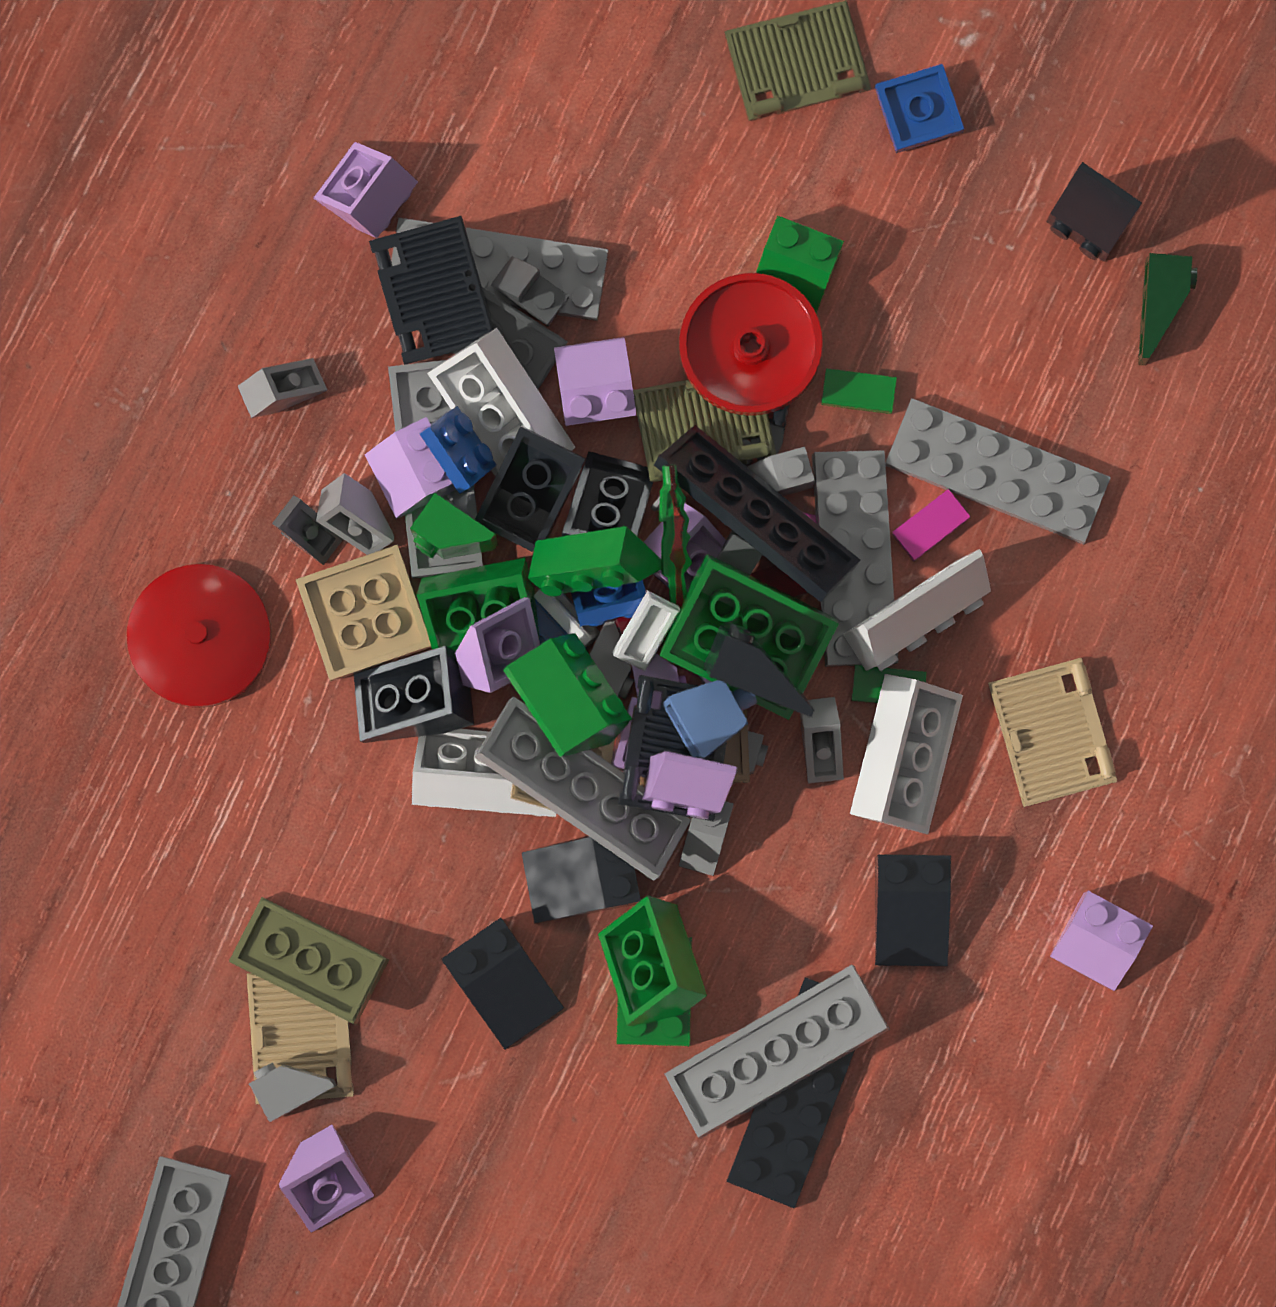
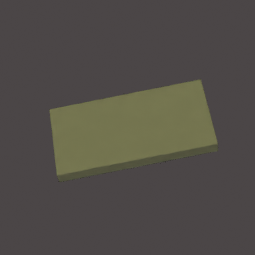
[229,897,389,1025]

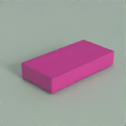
[892,489,970,562]

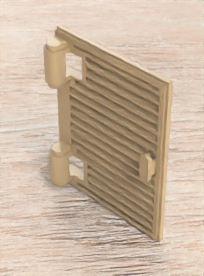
[988,658,1117,807]
[247,973,354,1104]

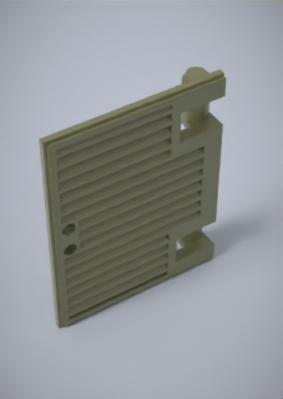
[724,0,871,121]
[633,380,776,482]

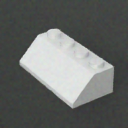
[427,328,576,477]
[843,549,991,671]
[850,674,963,834]
[412,729,556,817]

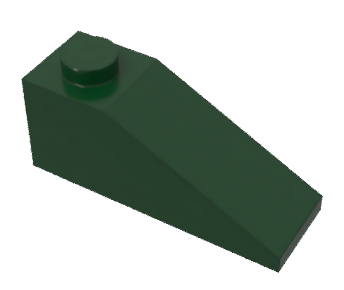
[1138,253,1197,365]

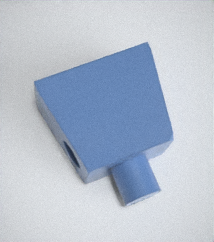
[662,680,757,760]

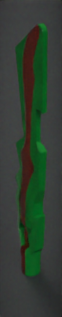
[659,464,692,663]

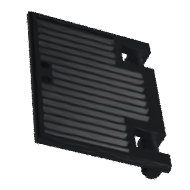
[369,215,494,365]
[618,675,727,822]

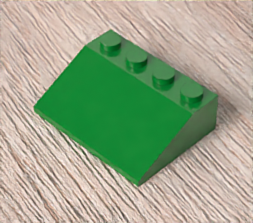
[660,554,839,720]

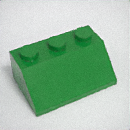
[528,526,661,597]
[416,557,540,651]
[503,633,632,758]
[598,895,707,1027]

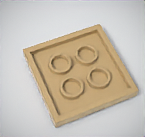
[295,545,431,682]

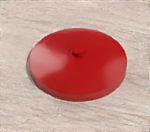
[679,273,822,416]
[127,564,271,708]

